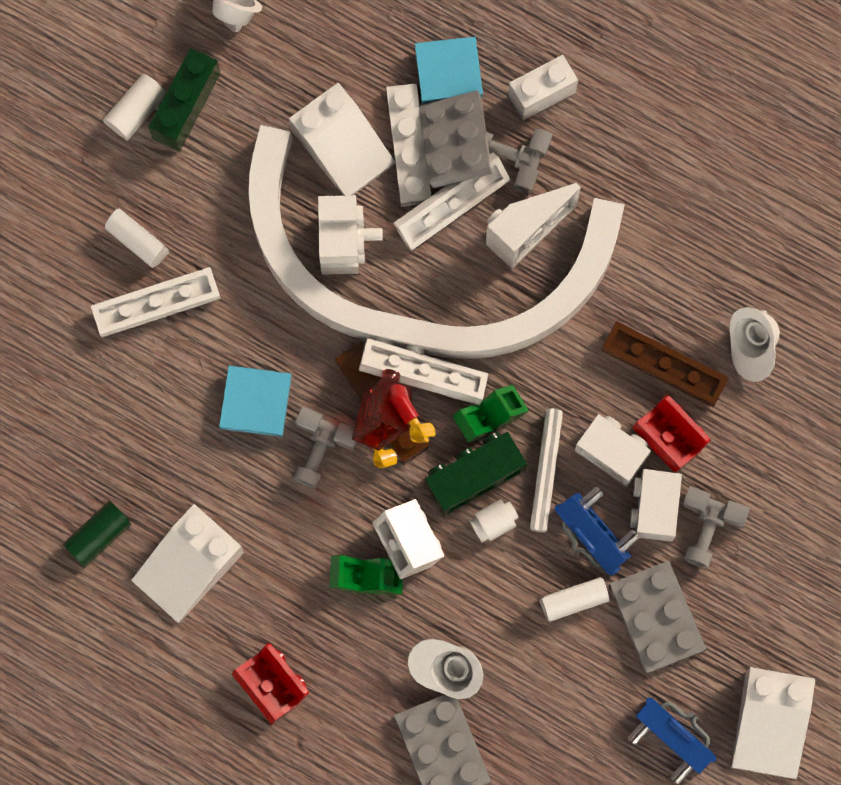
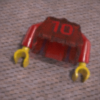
[351,369,435,468]

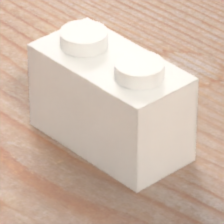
[508,55,578,120]
[575,414,651,487]
[630,469,682,542]
[372,499,444,580]

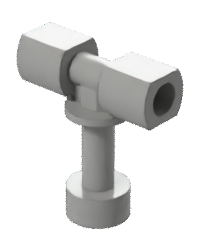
[487,128,553,195]
[293,406,361,489]
[683,486,750,568]

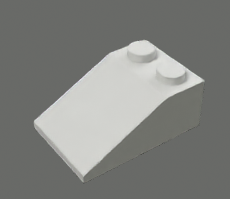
[289,83,395,196]
[486,183,581,269]
[131,504,244,623]
[731,667,815,779]

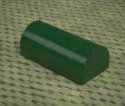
[62,500,132,568]

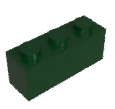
[149,48,221,152]
[425,432,527,517]

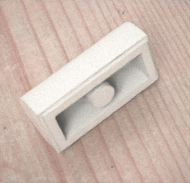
[103,74,166,141]
[105,208,169,268]
[539,577,609,622]

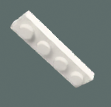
[386,83,431,207]
[393,153,510,251]
[91,267,221,338]
[359,338,488,406]

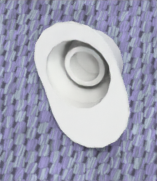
[212,0,262,32]
[730,307,780,382]
[408,639,484,699]

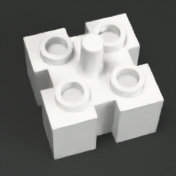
[318,195,383,275]

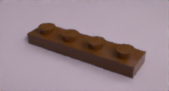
[601,321,729,408]
[335,342,430,464]

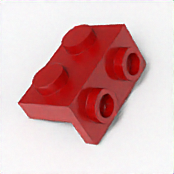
[632,395,711,473]
[232,643,309,725]

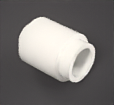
[469,499,519,543]

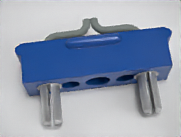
[555,487,639,575]
[628,697,716,784]

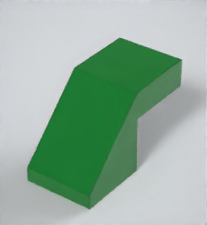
[452,385,529,443]
[329,555,403,595]

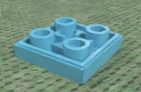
[415,37,483,104]
[219,366,292,437]

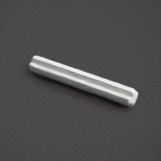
[530,408,563,533]

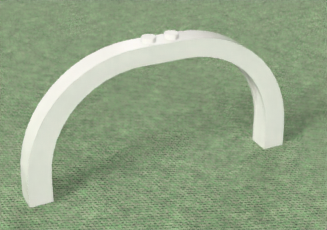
[249,125,625,359]

